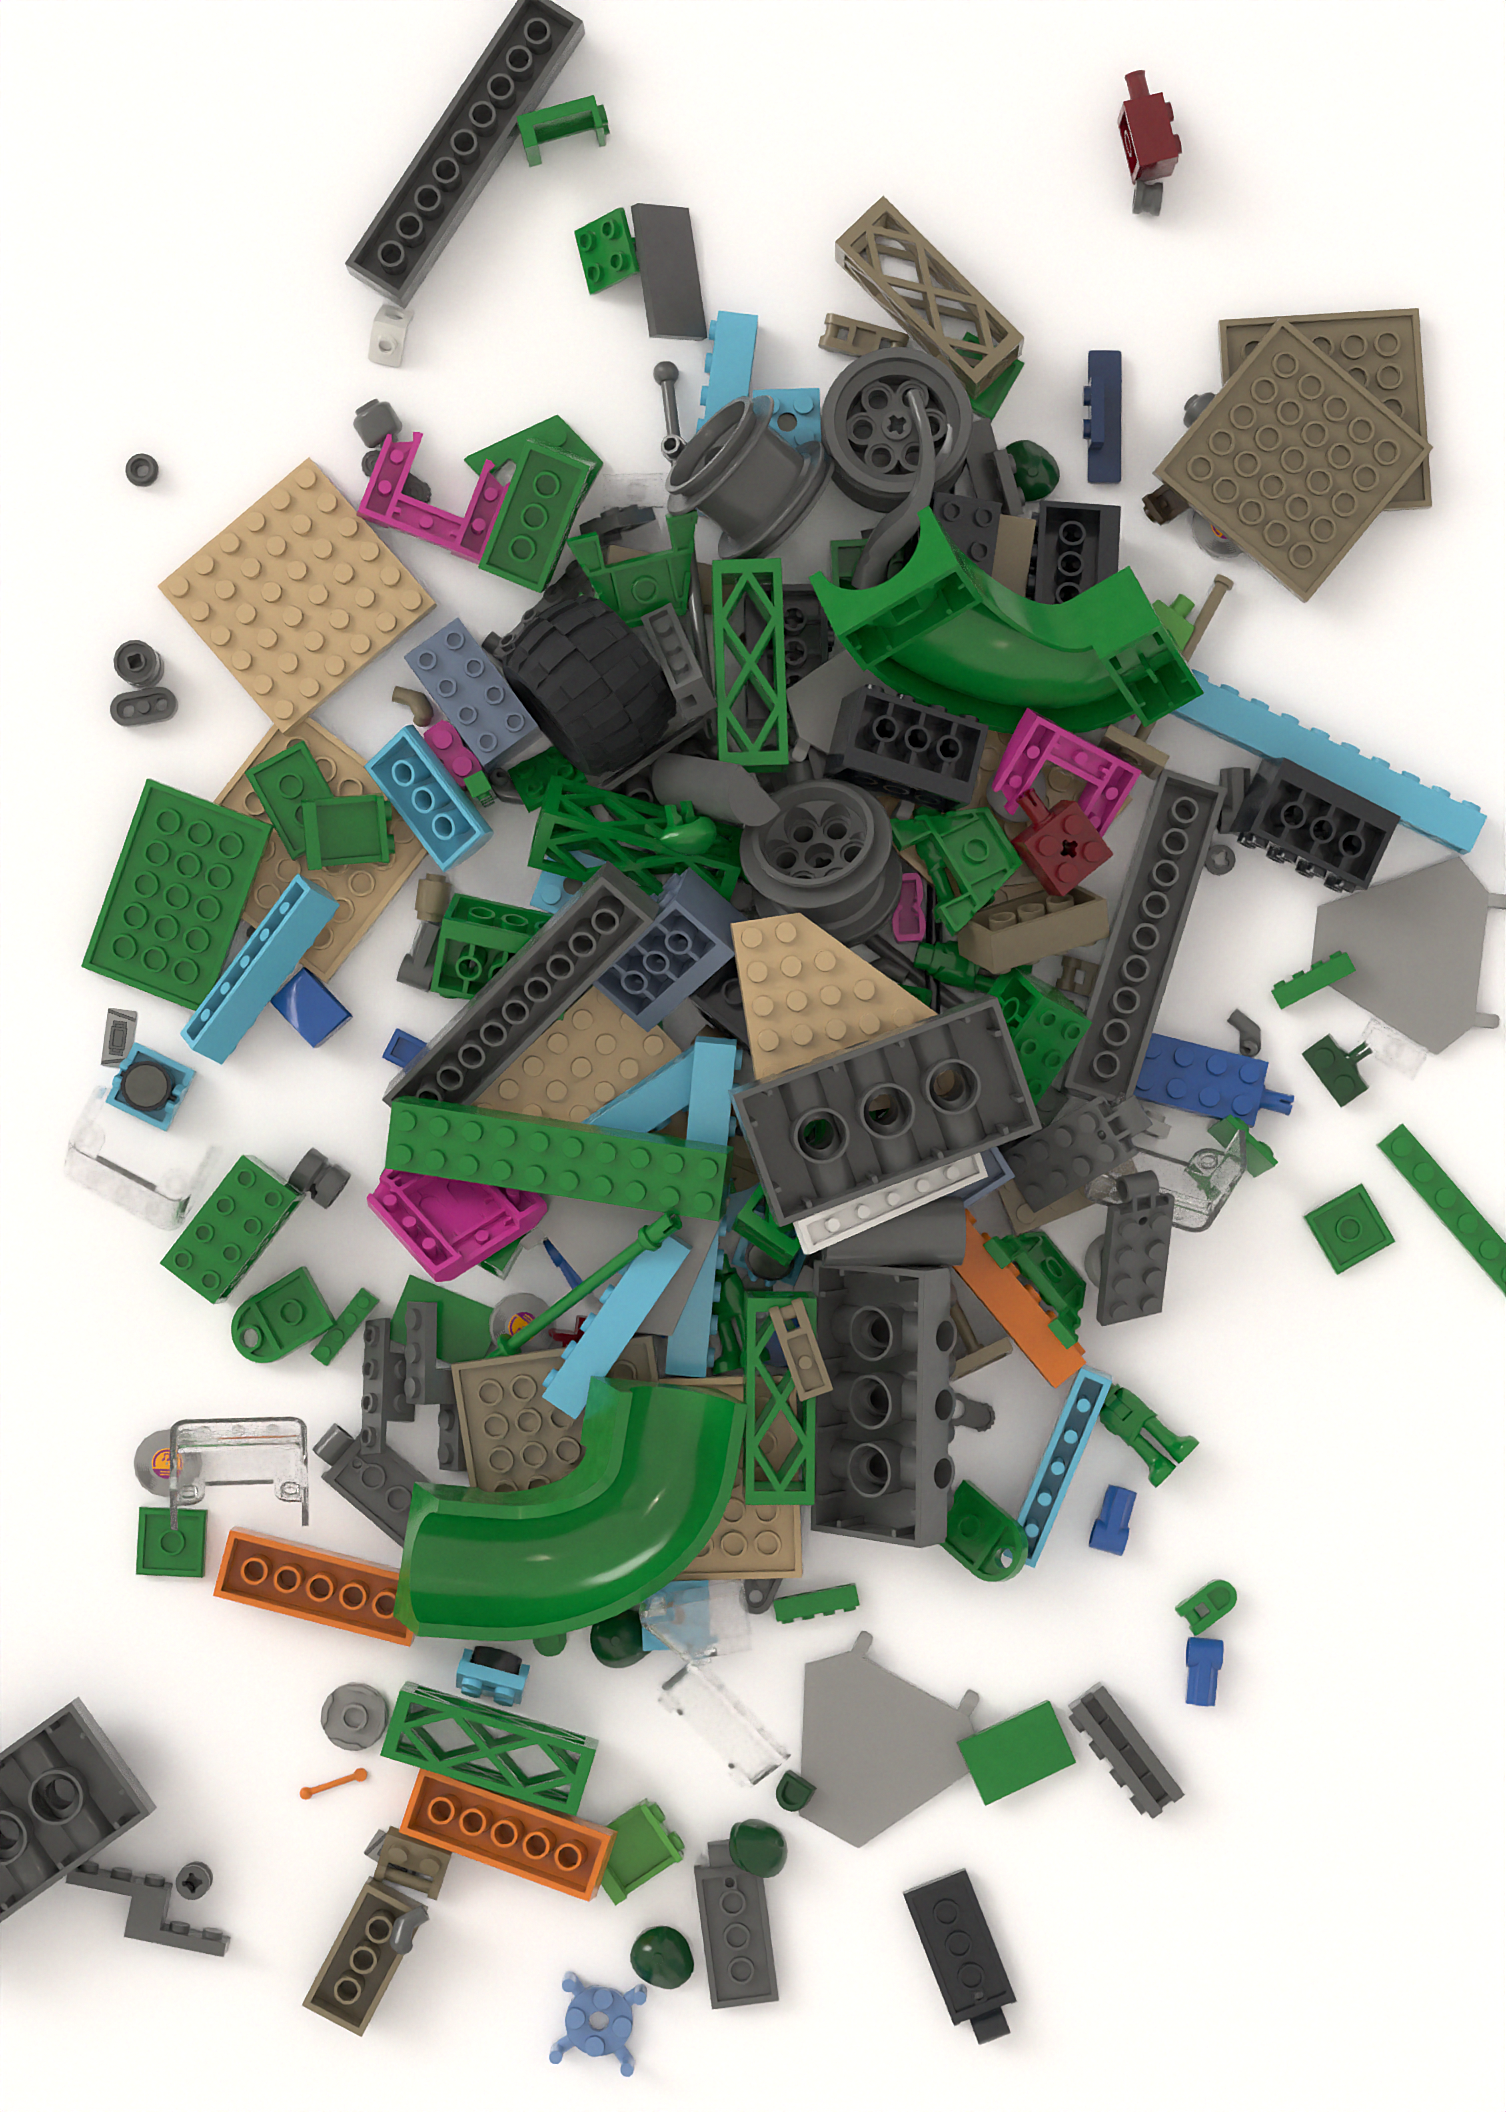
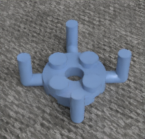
[549,1971,648,2077]

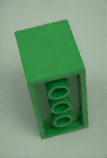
[478,437,597,593]
[430,893,567,1021]
[987,967,1092,1106]
[159,1154,307,1305]

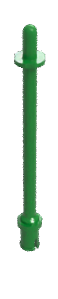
[485,1210,682,1358]

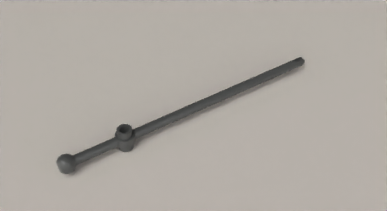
[653,361,718,739]

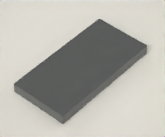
[630,203,708,341]

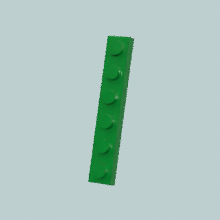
[1375,1123,1506,1297]

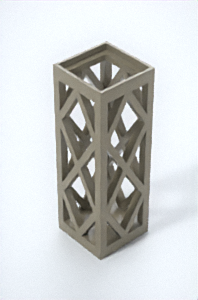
[835,195,1025,400]

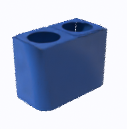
[270,967,353,1048]

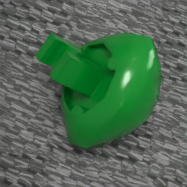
[660,800,717,856]

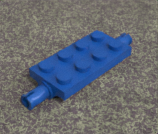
[1133,1033,1294,1128]

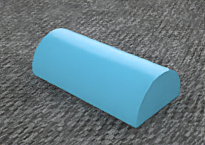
[364,725,494,873]

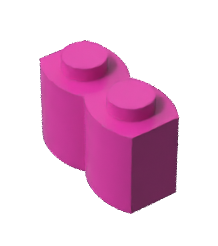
[423,719,484,792]
[891,873,926,944]

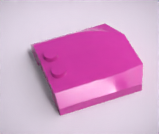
[366,1169,547,1282]

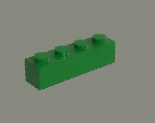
[463,770,498,808]
[1270,950,1356,1010]
[310,1287,380,1367]
[773,1583,860,1624]

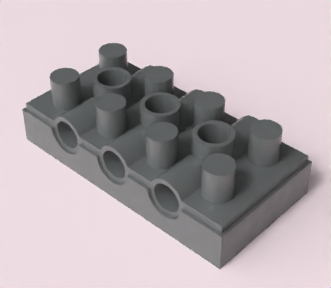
[728,994,1042,1227]
[810,1259,957,1548]
[0,1696,157,1923]

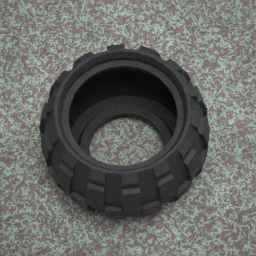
[503,595,677,777]

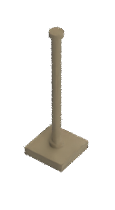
[1097,574,1234,781]
[939,1266,1013,1383]

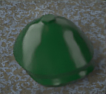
[1005,440,1060,504]
[590,1609,651,1668]
[729,1819,788,1878]
[630,1925,694,1990]

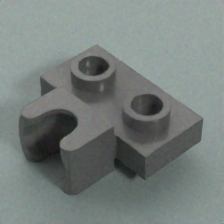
[579,504,656,547]

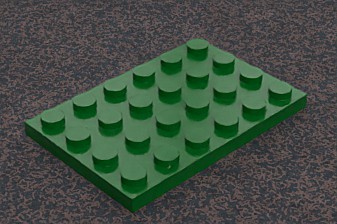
[81,778,274,1011]

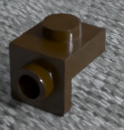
[1142,484,1190,526]

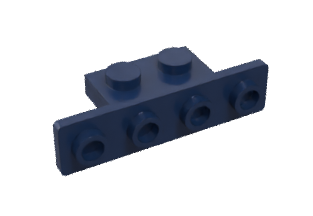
[1082,350,1122,484]

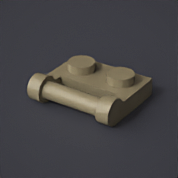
[373,1826,452,1901]

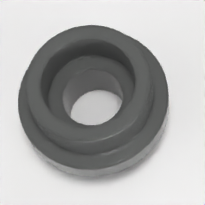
[125,453,159,487]

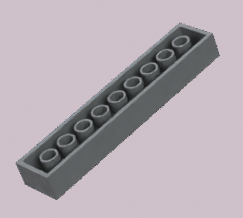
[345,0,585,309]
[1060,768,1227,1108]
[382,861,660,1108]

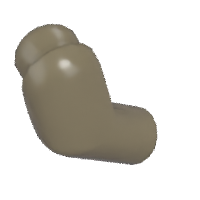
[392,686,434,727]

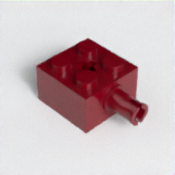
[1117,70,1182,185]
[1010,788,1114,897]

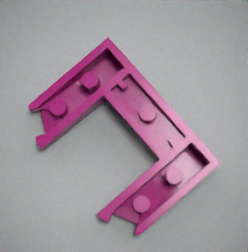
[356,432,510,565]
[991,708,1142,838]

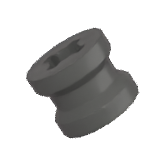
[1132,180,1163,216]
[175,1861,213,1900]

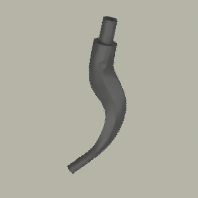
[851,389,935,590]

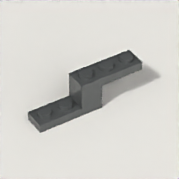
[404,1301,467,1472]
[65,1861,231,1957]

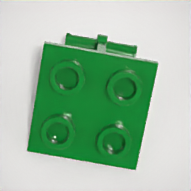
[574,207,640,295]
[507,745,595,831]
[1183,1114,1278,1204]

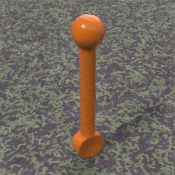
[299,1767,368,1800]

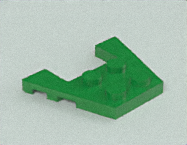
[463,414,604,506]
[566,509,698,628]
[890,807,1023,937]
[983,1231,1087,1349]

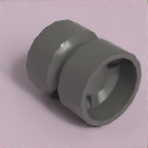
[113,640,164,690]
[288,1147,351,1210]

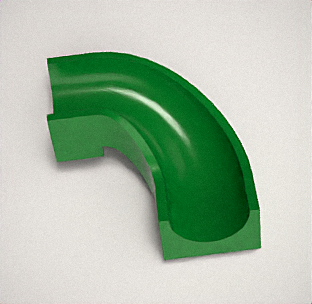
[808,506,1204,734]
[393,1376,748,1641]

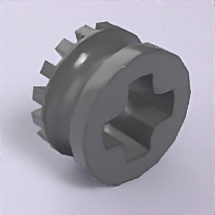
[1204,845,1236,876]

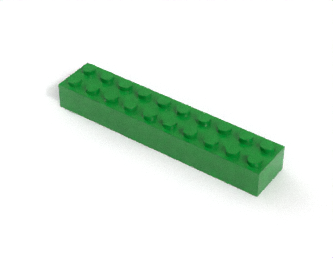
[385,1095,734,1222]

